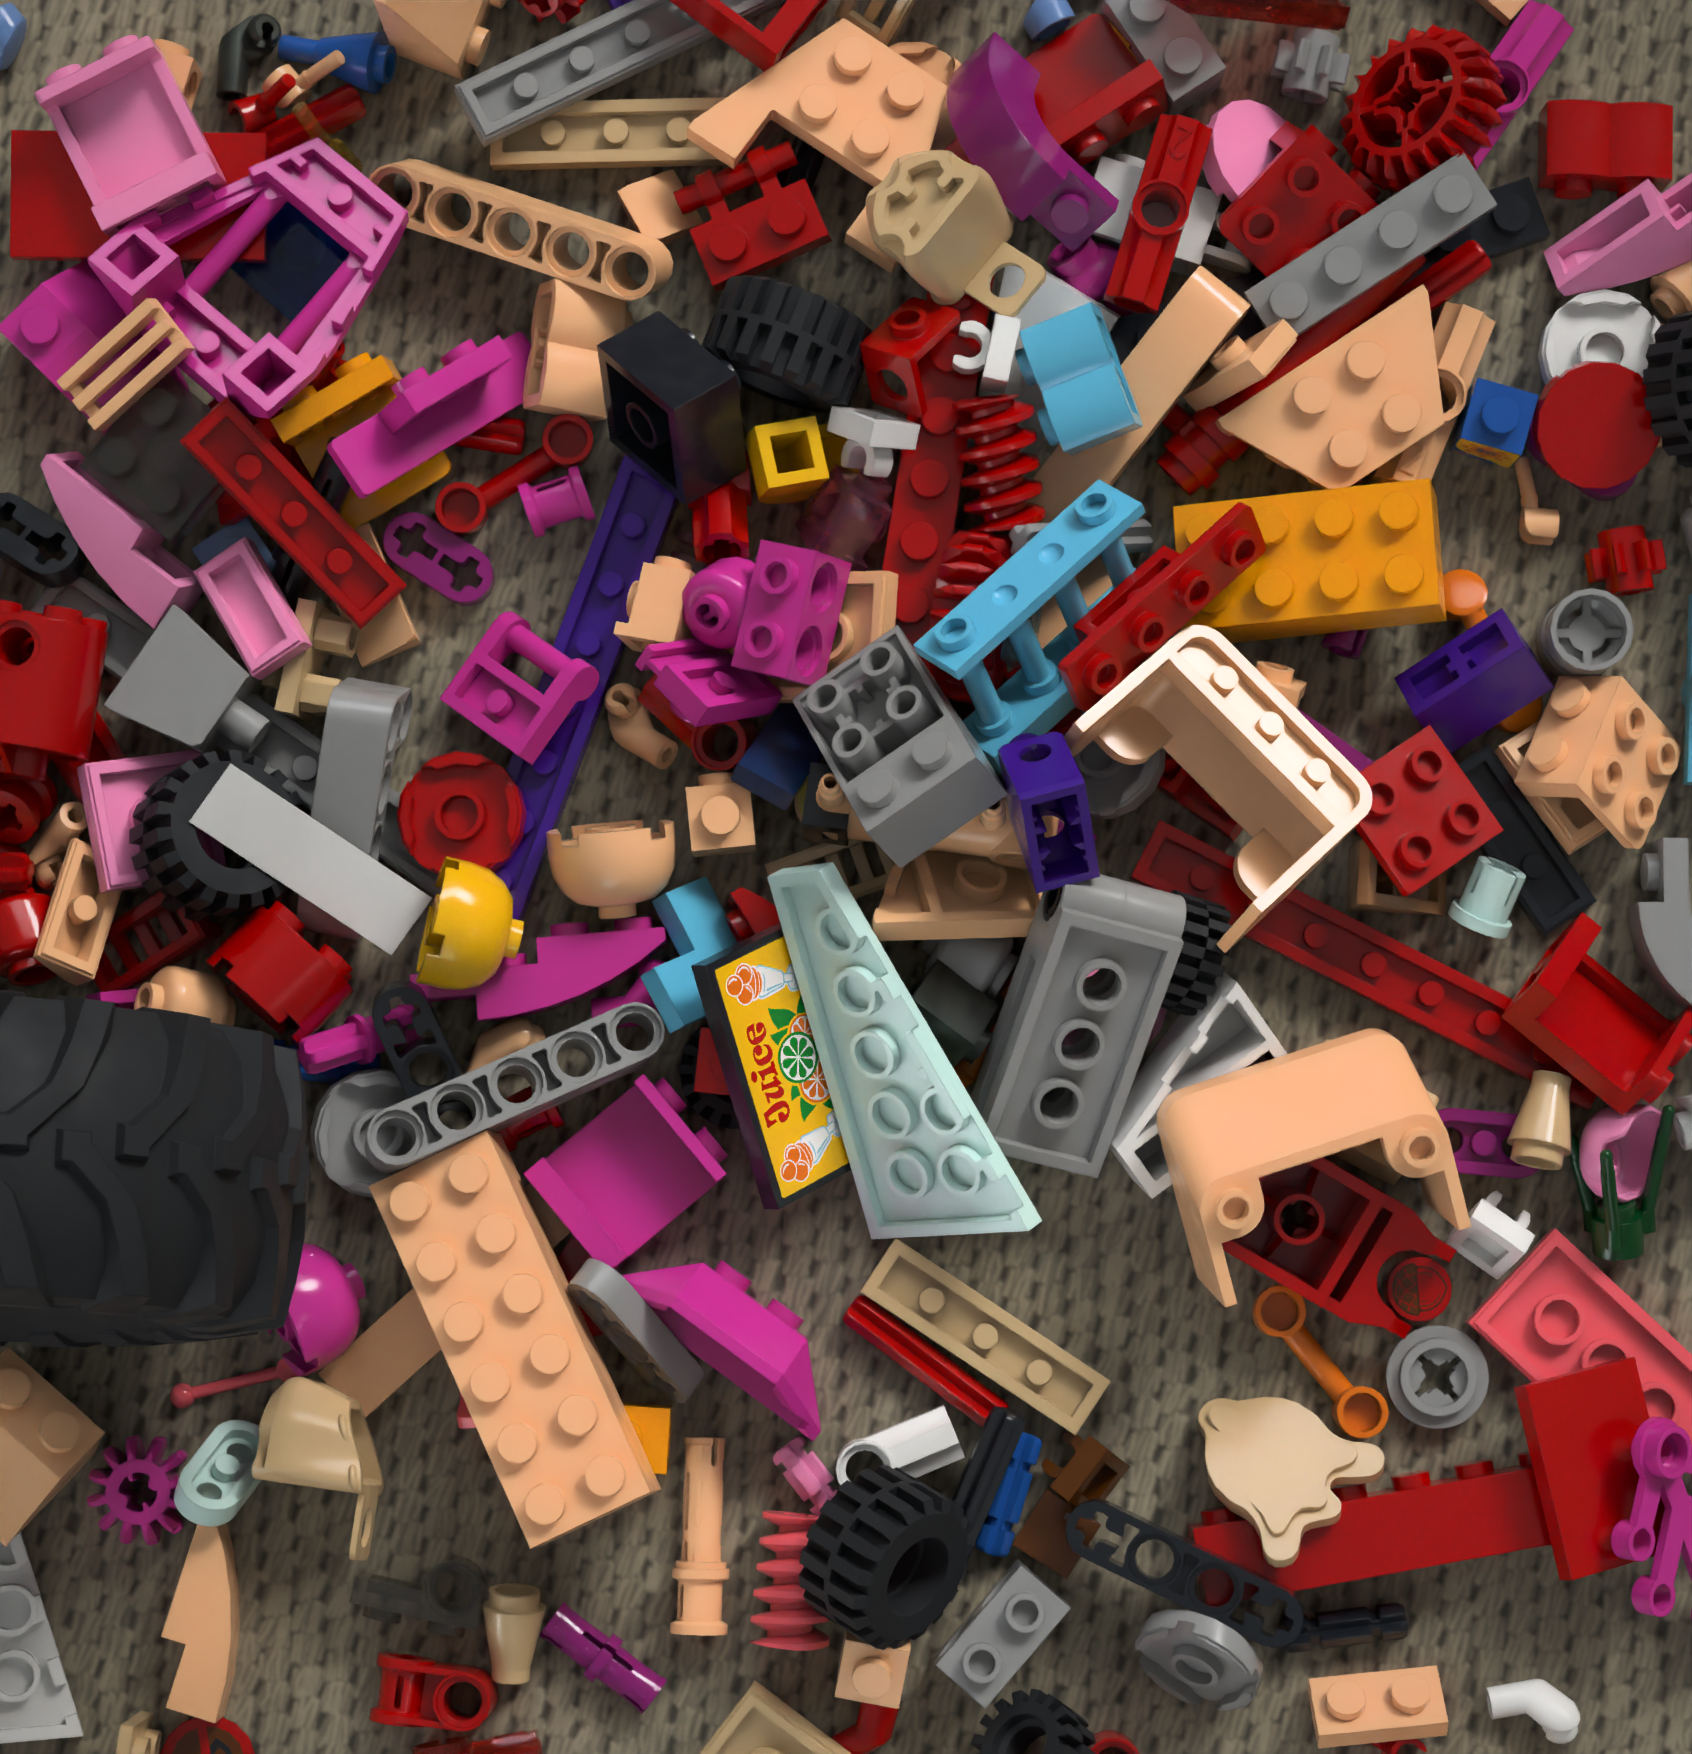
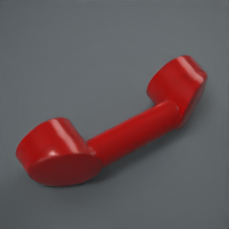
[435,414,594,536]

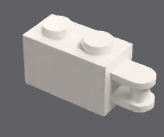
[1090,154,1253,277]

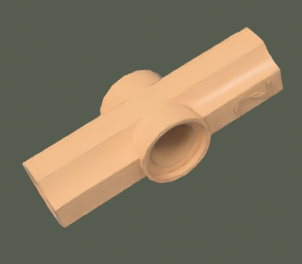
[1372,301,1496,483]

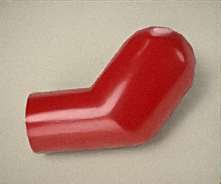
[831,1702,900,1754]

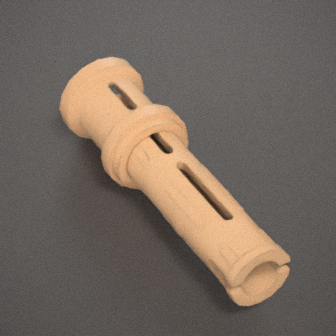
[670,1437,730,1636]

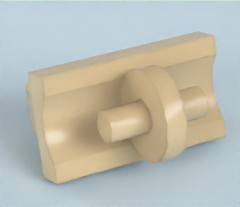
[261,598,361,723]

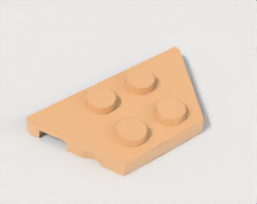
[1215,284,1445,490]
[871,850,1043,941]

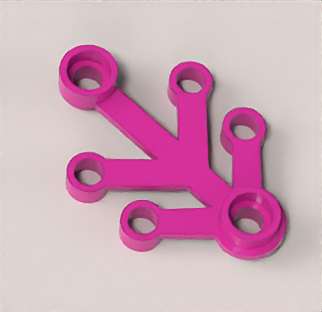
[1611,1417,1692,1620]

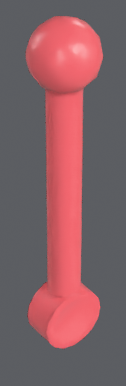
[170,1359,300,1409]

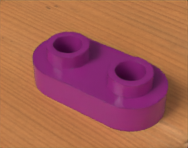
[1437,1108,1539,1179]

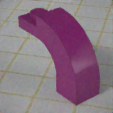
[946,32,1119,252]

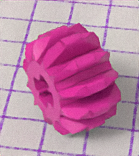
[87,1435,188,1545]

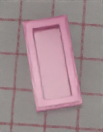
[193,537,313,680]

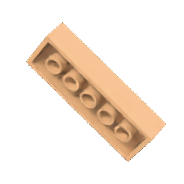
[369,1130,662,1549]

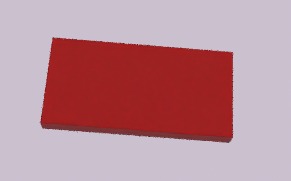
[10,130,269,263]

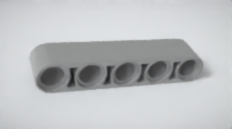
[364,1002,665,1175]

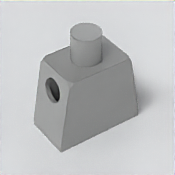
[104,604,271,753]

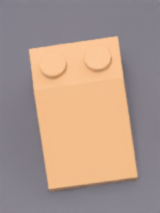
[373,0,507,80]

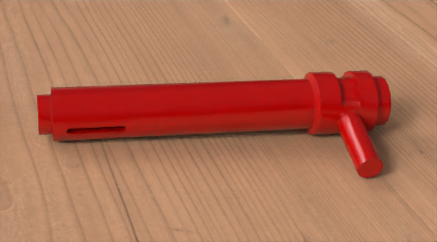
[1155,255,1426,497]

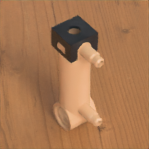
[801,762,1059,870]

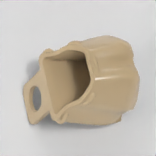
[866,150,1046,317]
[252,1376,384,1561]

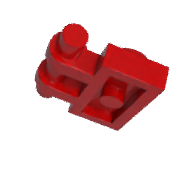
[673,140,832,292]

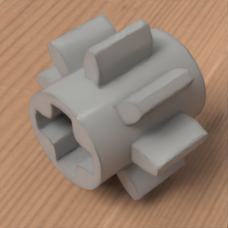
[1270,27,1352,104]

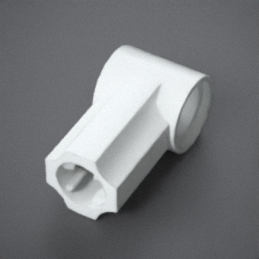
[836,1405,965,1485]

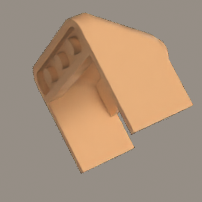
[1064,625,1372,953]
[1156,1028,1471,1308]

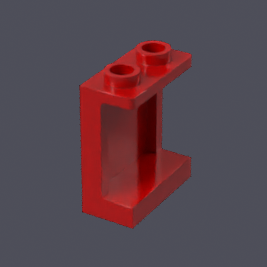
[1501,912,1692,1116]

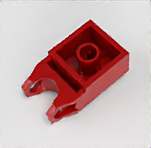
[1222,1157,1457,1339]

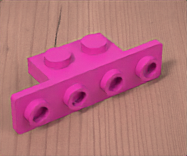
[327,332,532,499]

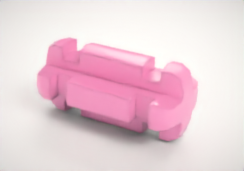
[773,1436,840,1515]

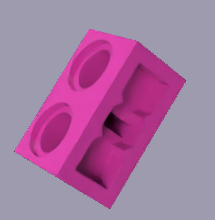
[731,539,852,686]

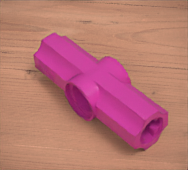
[1473,0,1574,171]

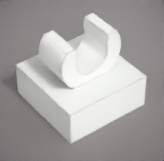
[952,314,1021,394]
[827,406,921,477]
[1445,1190,1535,1280]

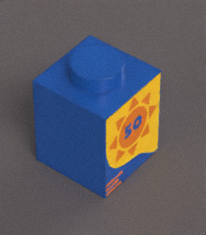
[1449,377,1539,469]

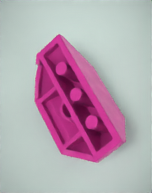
[622,1259,821,1442]

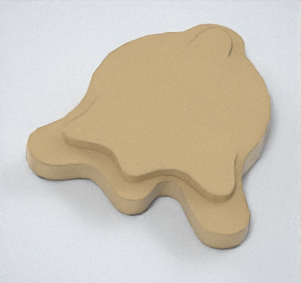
[1198,1397,1385,1567]

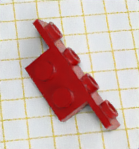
[1058,502,1266,712]

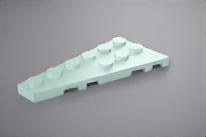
[767,862,1042,1239]

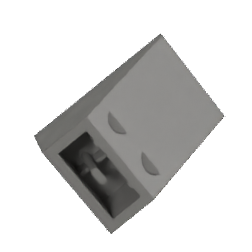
[792,625,1008,869]

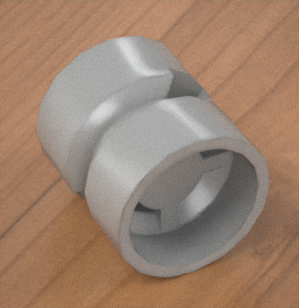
[1535,588,1634,677]

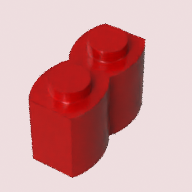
[1538,99,1673,200]

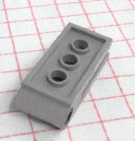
[970,874,1186,1179]

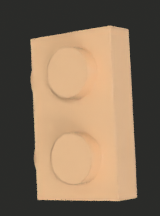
[1514,676,1681,849]

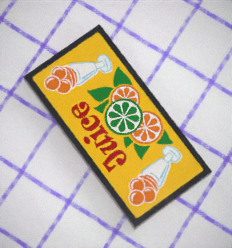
[691,923,851,1210]

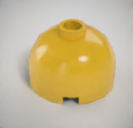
[415,856,524,990]

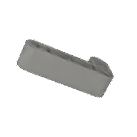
[296,677,413,941]

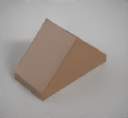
[1346,840,1447,916]

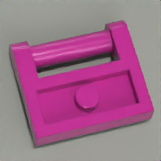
[439,611,599,765]

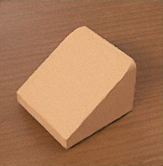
[617,169,704,246]

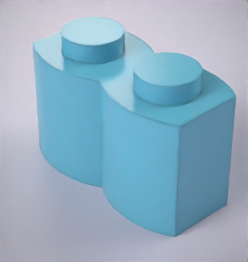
[1015,302,1143,455]

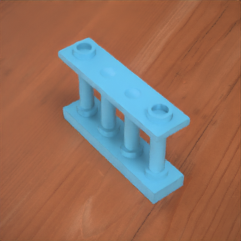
[913,479,1146,774]

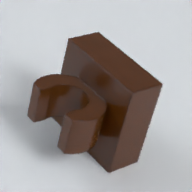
[1041,1432,1130,1507]

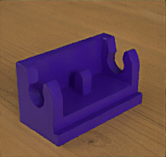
[1394,608,1554,754]

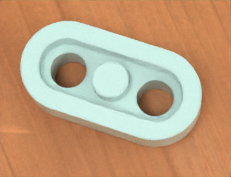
[174,1420,262,1527]

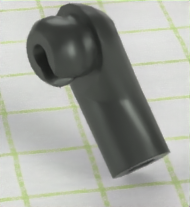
[216,13,282,101]

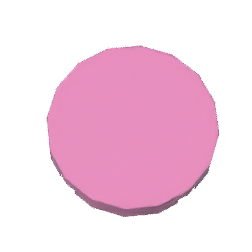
[1202,99,1286,202]

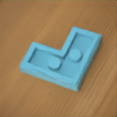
[640,876,738,1033]

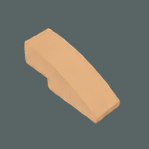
[161,1523,240,1723]

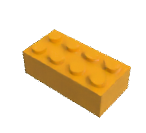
[1173,478,1447,643]

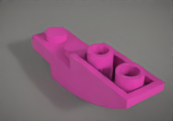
[409,917,668,1023]

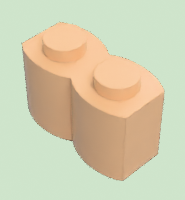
[523,278,633,422]

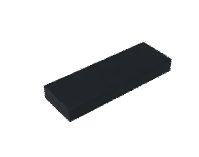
[1458,744,1597,938]

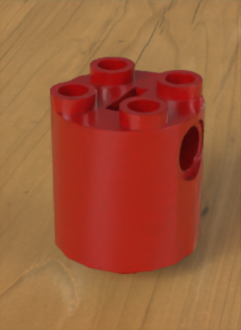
[0,599,109,781]

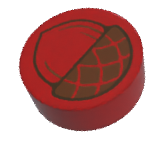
[1384,1256,1452,1321]

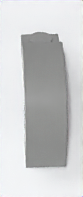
[1627,838,1692,1010]

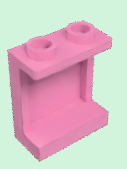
[34,35,228,238]

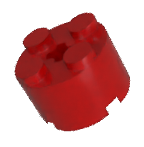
[205,901,354,1049]

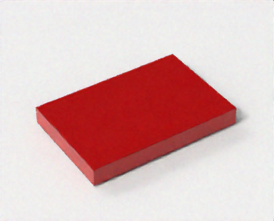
[1514,1357,1665,1581]

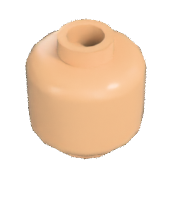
[134,966,236,1026]

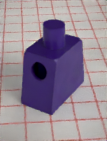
[998,732,1100,894]

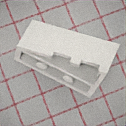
[1109,972,1287,1199]

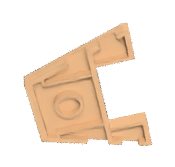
[686,18,948,274]

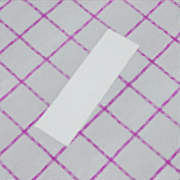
[189,763,432,955]

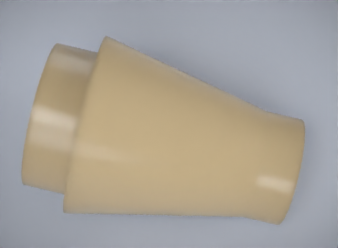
[1507,1070,1572,1170]
[482,1583,546,1685]

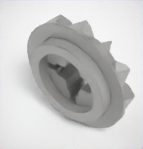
[1385,1325,1489,1429]

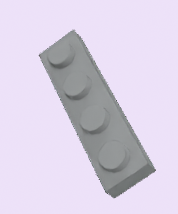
[1244,152,1498,337]

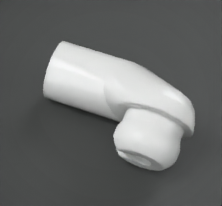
[1485,1679,1581,1744]

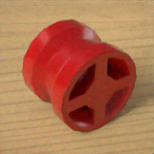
[0,775,58,844]

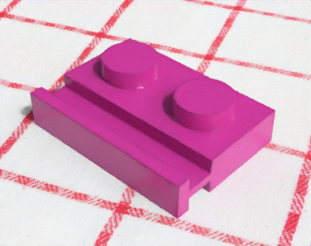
[635,638,783,727]

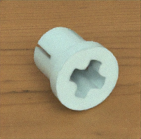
[1448,856,1526,939]

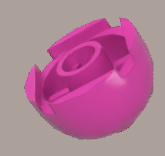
[267,1244,366,1377]

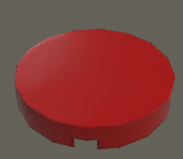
[1532,361,1660,489]
[396,751,527,875]

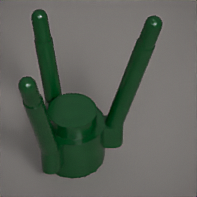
[1569,1105,1675,1261]

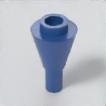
[278,31,397,95]

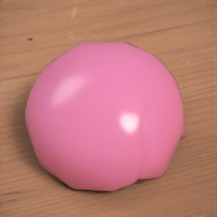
[1579,1104,1662,1204]

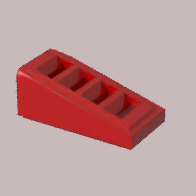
[94,891,224,992]

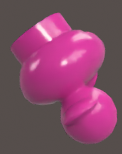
[1047,237,1133,317]

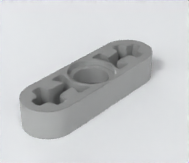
[567,1259,705,1403]

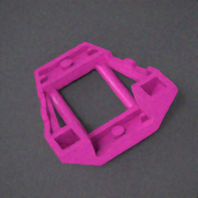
[87,137,409,419]

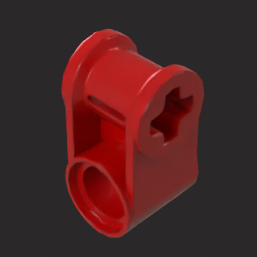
[369,1652,499,1732]

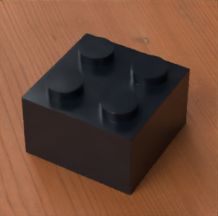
[597,311,747,506]

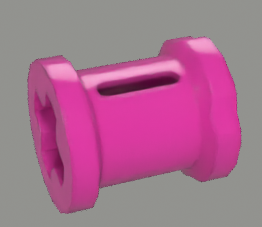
[518,465,596,538]

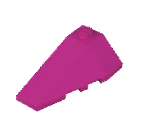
[0,261,212,518]

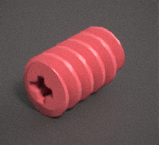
[749,1511,830,1651]

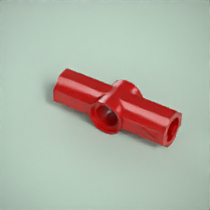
[1104,114,1213,315]

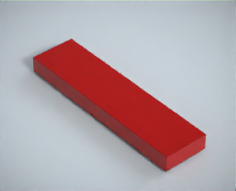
[179,397,407,629]

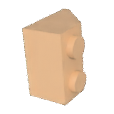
[0,1347,105,1547]

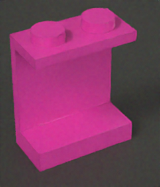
[523,1074,728,1269]

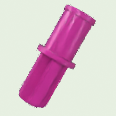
[296,1003,422,1075]

